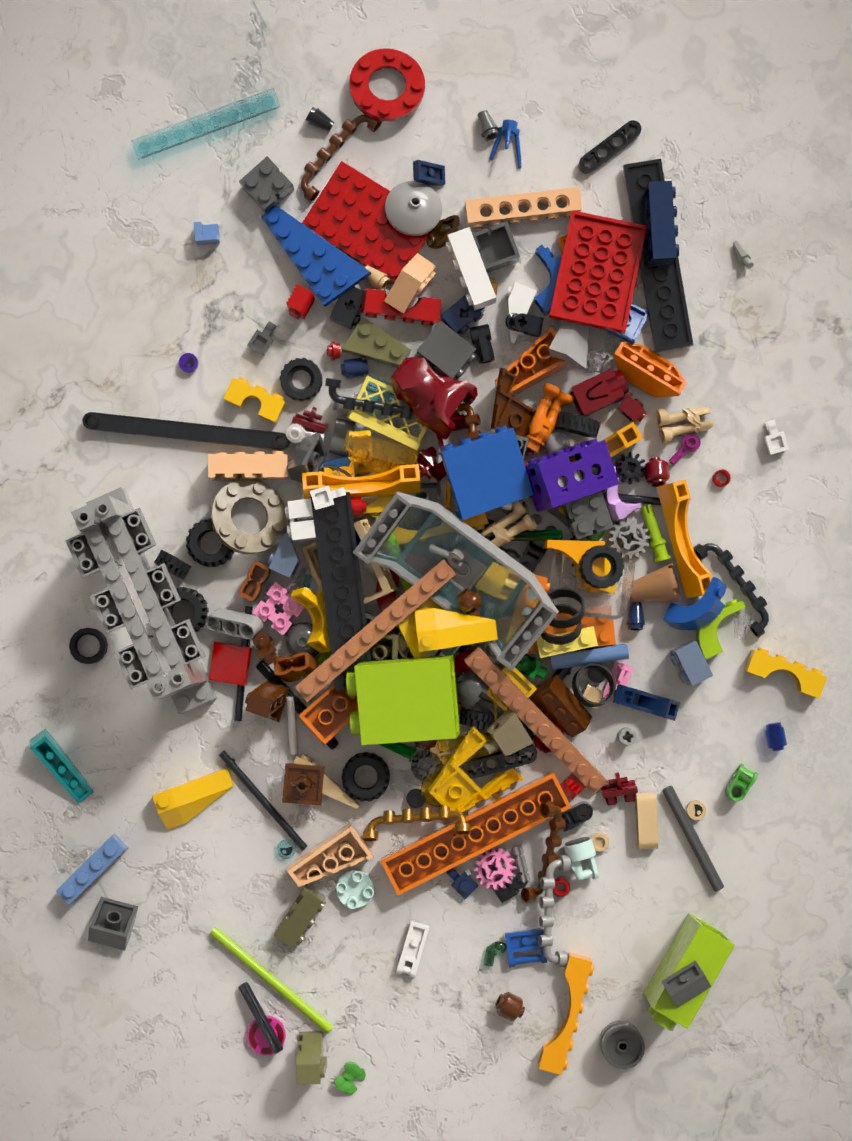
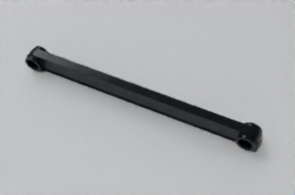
[82,412,290,451]

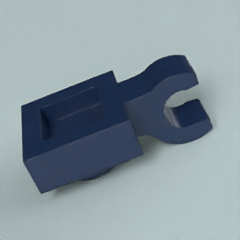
[446,868,479,899]

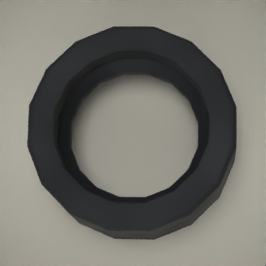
[69,628,108,664]

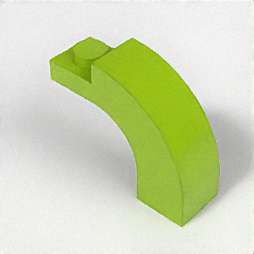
[696,599,746,659]

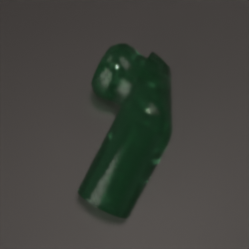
[484,941,507,966]

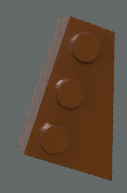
[529,674,593,737]
[245,680,290,723]

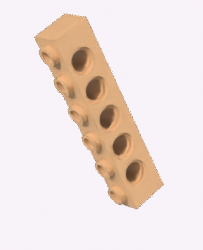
[465,187,582,229]

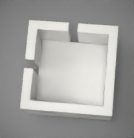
[285,498,316,543]

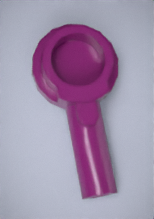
[668,433,701,466]

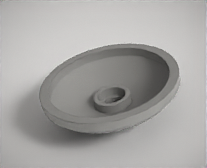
[385,181,442,236]

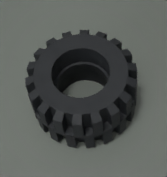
[186,518,235,567]
[168,587,209,632]
[341,752,390,802]

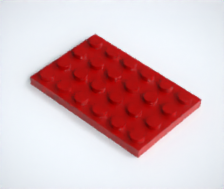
[302,161,431,283]
[549,210,647,334]

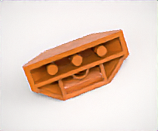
[613,342,687,397]

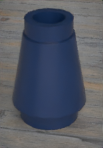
[626,602,645,631]

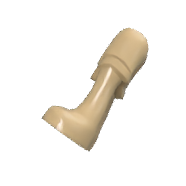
[656,407,713,445]
[481,500,538,548]

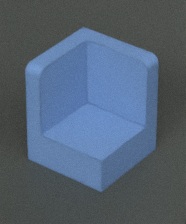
[194,222,220,245]

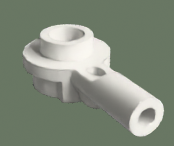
[286,424,325,443]

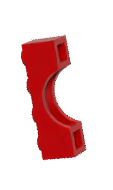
[360,288,442,326]

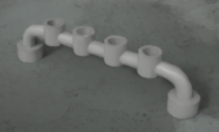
[538,855,571,967]

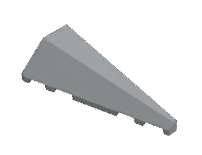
[549,321,590,370]

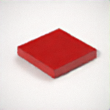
[209,642,252,686]

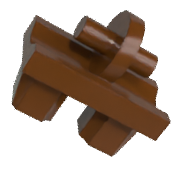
[253,632,278,665]

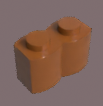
[239,561,271,602]
[274,652,319,682]

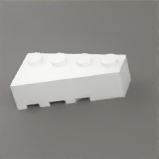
[446,227,496,311]

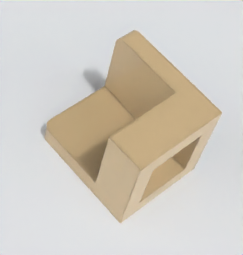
[582,684,604,710]

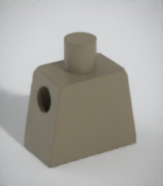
[483,709,533,756]

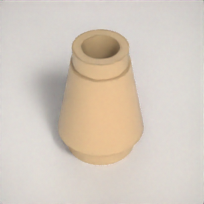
[365,265,390,291]

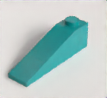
[30,729,94,804]

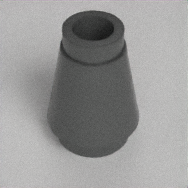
[477,110,499,141]

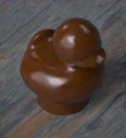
[456,588,482,617]

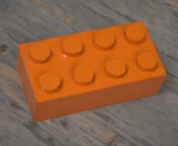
[298,683,358,746]

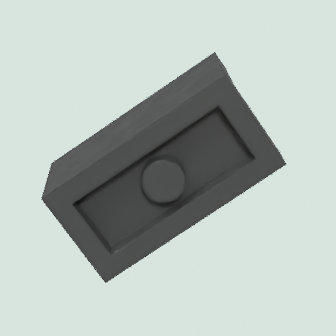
[661,960,711,1008]

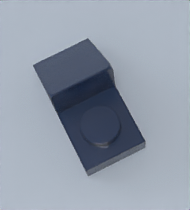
[413,160,446,186]

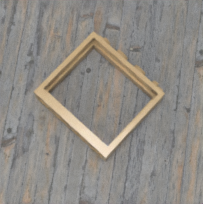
[302,519,398,605]

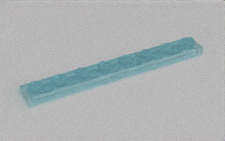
[131,88,281,160]

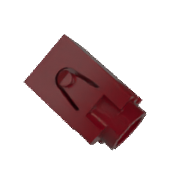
[569,369,629,417]

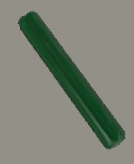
[490,530,563,541]

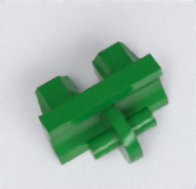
[515,655,548,679]

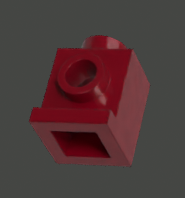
[616,392,647,423]

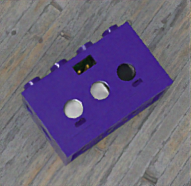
[525,438,619,512]

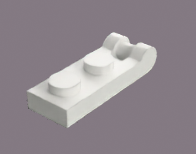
[396,920,430,978]

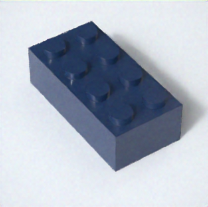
[644,181,679,267]

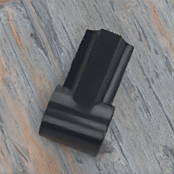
[469,324,495,364]

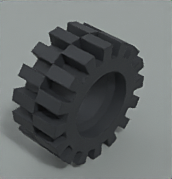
[154,549,192,580]
[459,708,495,731]

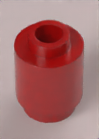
[351,497,367,517]

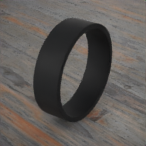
[547,588,585,628]
[540,604,582,645]
[572,663,616,707]

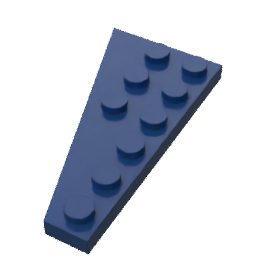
[261,205,372,307]

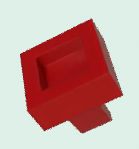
[560,773,586,800]

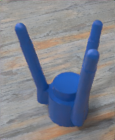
[489,119,522,168]

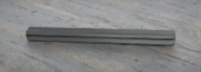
[662,786,724,891]

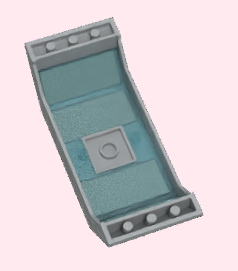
[353,492,559,671]

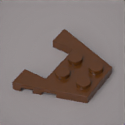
[491,368,553,437]

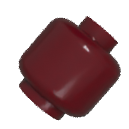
[644,457,670,487]

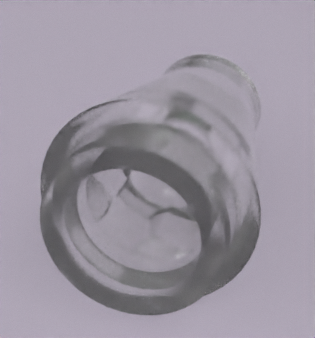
[733,611,752,640]

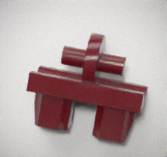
[292,407,329,434]
[415,446,446,483]
[601,772,638,806]

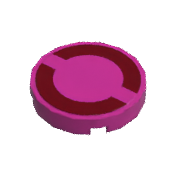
[247,1015,286,1055]

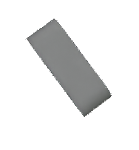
[205,608,263,639]

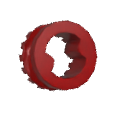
[712,469,731,487]

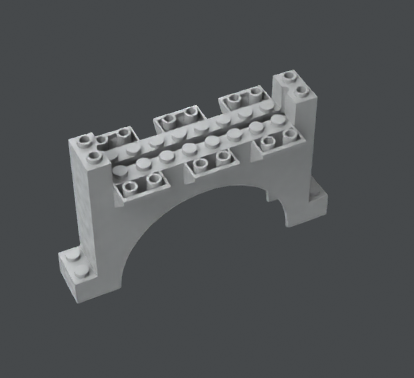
[65,487,217,714]

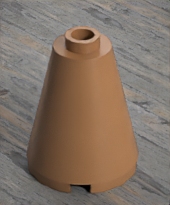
[626,564,681,602]

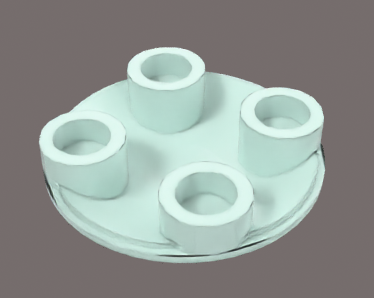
[336,870,374,909]

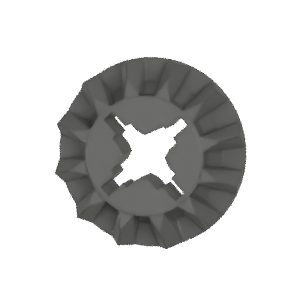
[411,751,442,782]

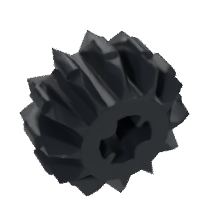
[615,452,646,485]

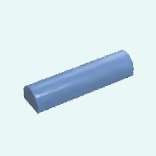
[550,643,629,670]

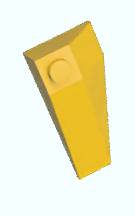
[415,608,498,652]

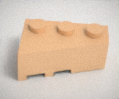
[384,253,437,313]

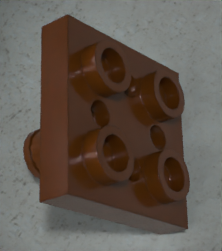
[282,763,325,806]

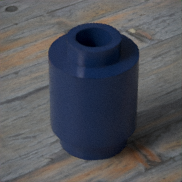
[340,358,369,379]

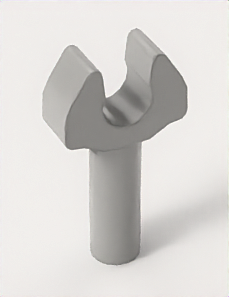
[428,544,465,568]

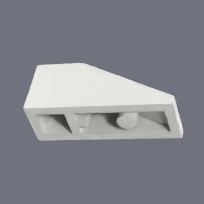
[506,282,536,347]

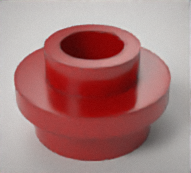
[327,341,341,361]
[553,877,571,897]

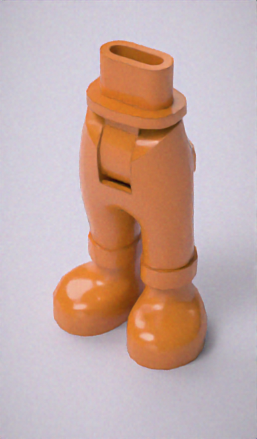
[526,383,575,453]

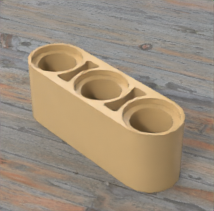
[635,793,658,849]

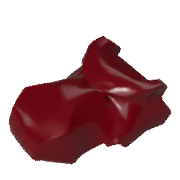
[390,357,478,440]

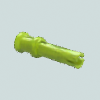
[640,504,671,563]

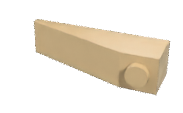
[293,754,360,809]

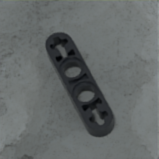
[579,120,642,174]
[464,744,537,779]

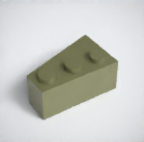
[341,317,411,368]
[274,884,326,948]
[296,1031,327,1085]

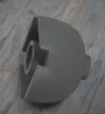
[285,622,319,657]
[455,670,489,708]

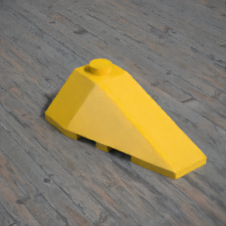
[152,768,234,830]

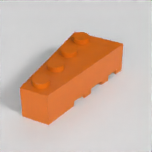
[495,326,569,397]

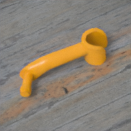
[444,479,453,513]

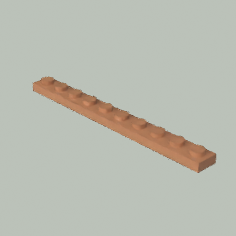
[295,559,457,702]
[464,647,608,794]

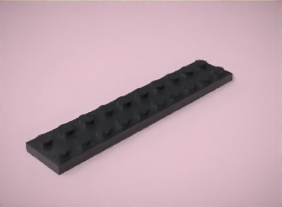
[623,158,694,352]
[310,492,372,691]

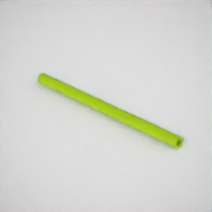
[210,926,333,1034]

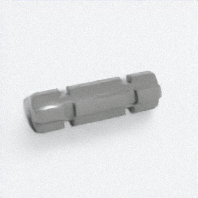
[512,845,530,883]

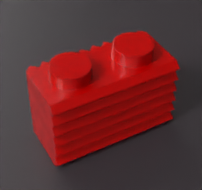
[286,284,315,320]

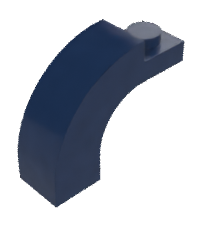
[613,684,680,721]

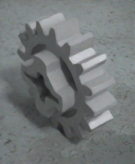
[608,518,650,560]

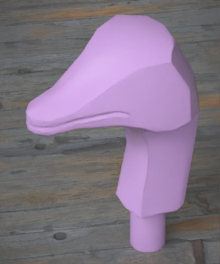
[604,466,641,521]

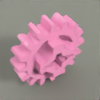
[474,847,517,891]

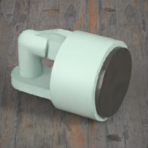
[564,837,599,881]

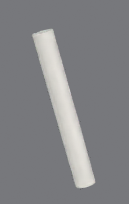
[286,697,298,755]

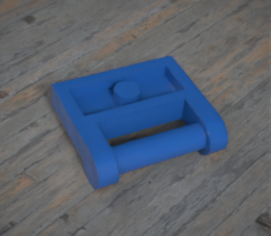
[505,928,548,968]

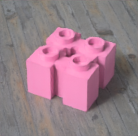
[252,582,305,636]

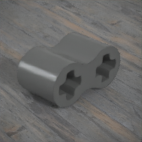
[329,418,356,457]

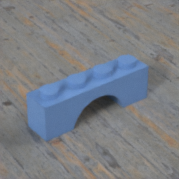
[56,834,128,905]

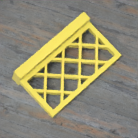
[346,376,427,451]

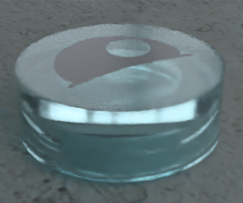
[277,839,296,859]

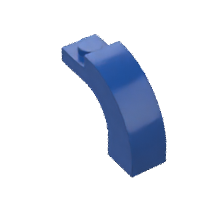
[533,245,562,316]
[663,577,727,630]

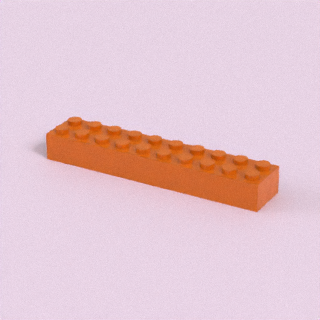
[380,771,571,895]

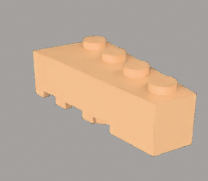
[208,451,289,481]
[287,822,374,887]

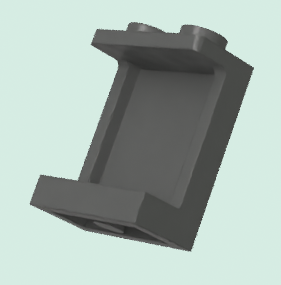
[416,321,477,379]

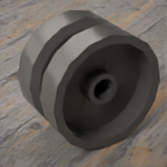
[600,1020,645,1069]

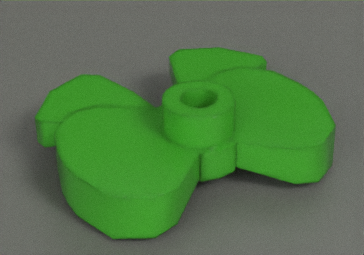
[334,1061,366,1094]

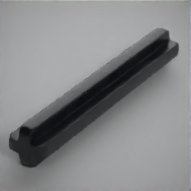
[238,982,283,1054]

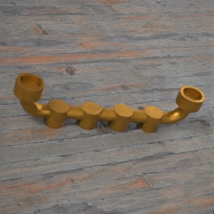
[363,806,471,842]

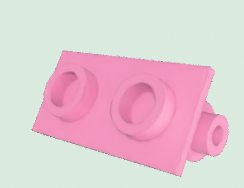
[602,661,633,701]

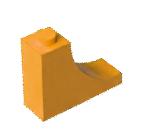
[544,540,605,592]

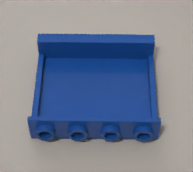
[436,425,534,520]

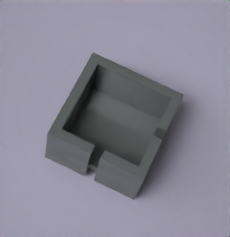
[239,156,294,213]
[472,221,520,273]
[562,491,614,541]

